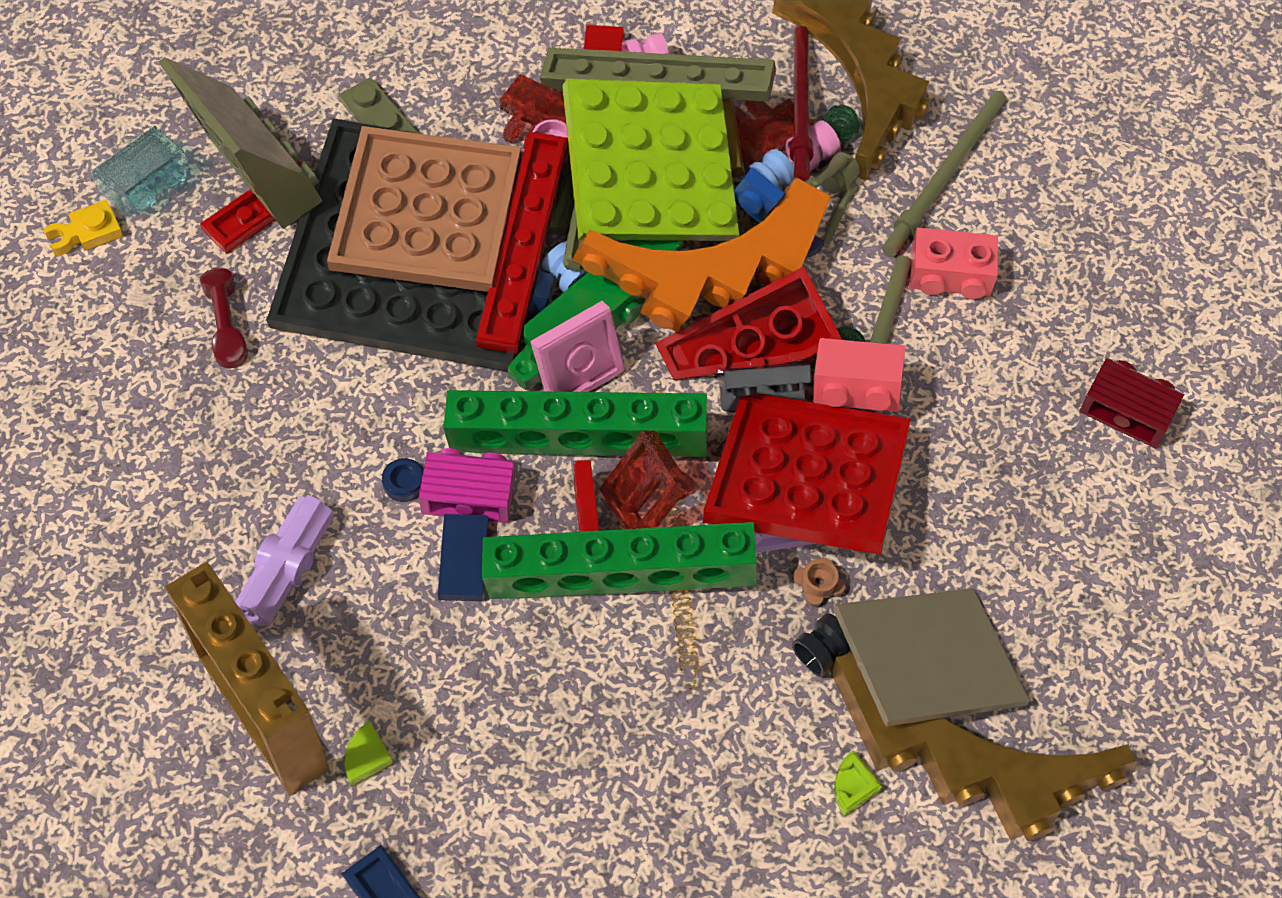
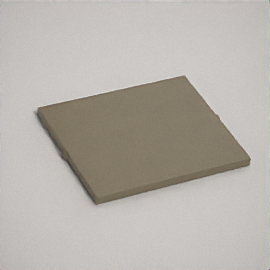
[833,589,1030,726]

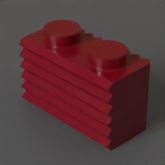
[1079,357,1185,449]

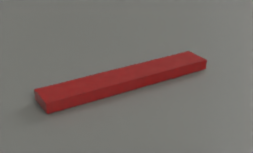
[476,131,568,354]

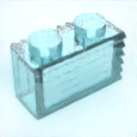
[90,125,190,218]

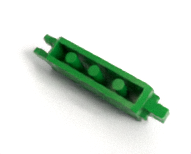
[508,240,683,390]

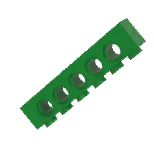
[443,390,708,457]
[482,522,757,599]

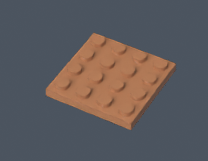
[327,126,521,292]

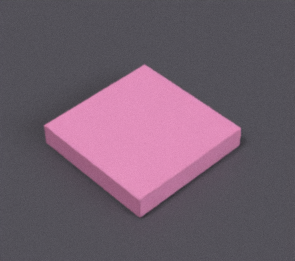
[530,301,625,392]

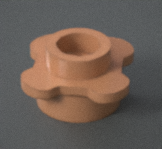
[793,557,845,606]

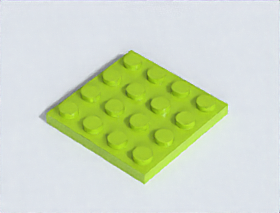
[563,79,739,241]

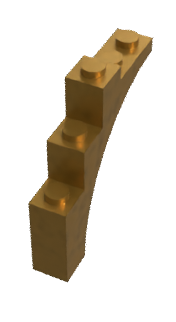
[772,0,931,181]
[831,652,1137,842]

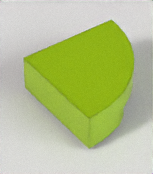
[345,721,393,787]
[834,750,882,816]

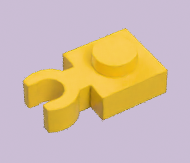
[43,199,123,256]

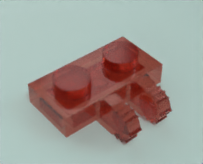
[499,74,567,148]
[734,98,815,166]

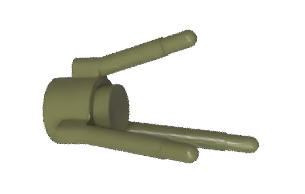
[806,152,860,248]

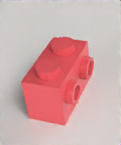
[910,227,998,299]
[813,338,905,412]

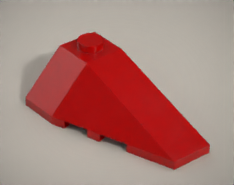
[655,267,842,380]

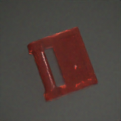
[599,430,695,529]

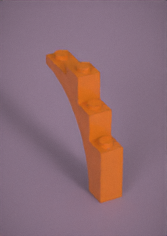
[572,177,831,332]

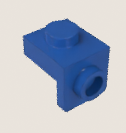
[734,167,784,223]

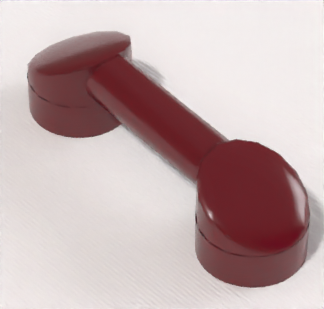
[200,268,248,369]

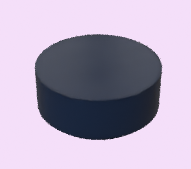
[382,458,424,502]

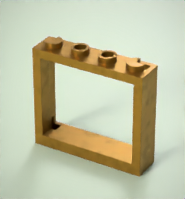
[164,561,330,796]

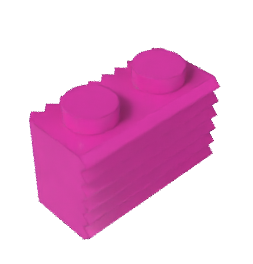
[419,448,515,523]

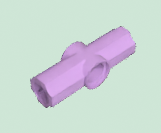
[235,495,334,627]

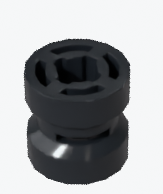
[792,613,851,677]

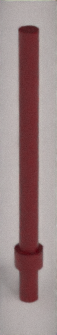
[790,26,814,181]

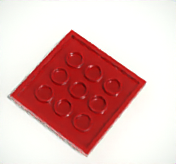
[703,393,911,555]

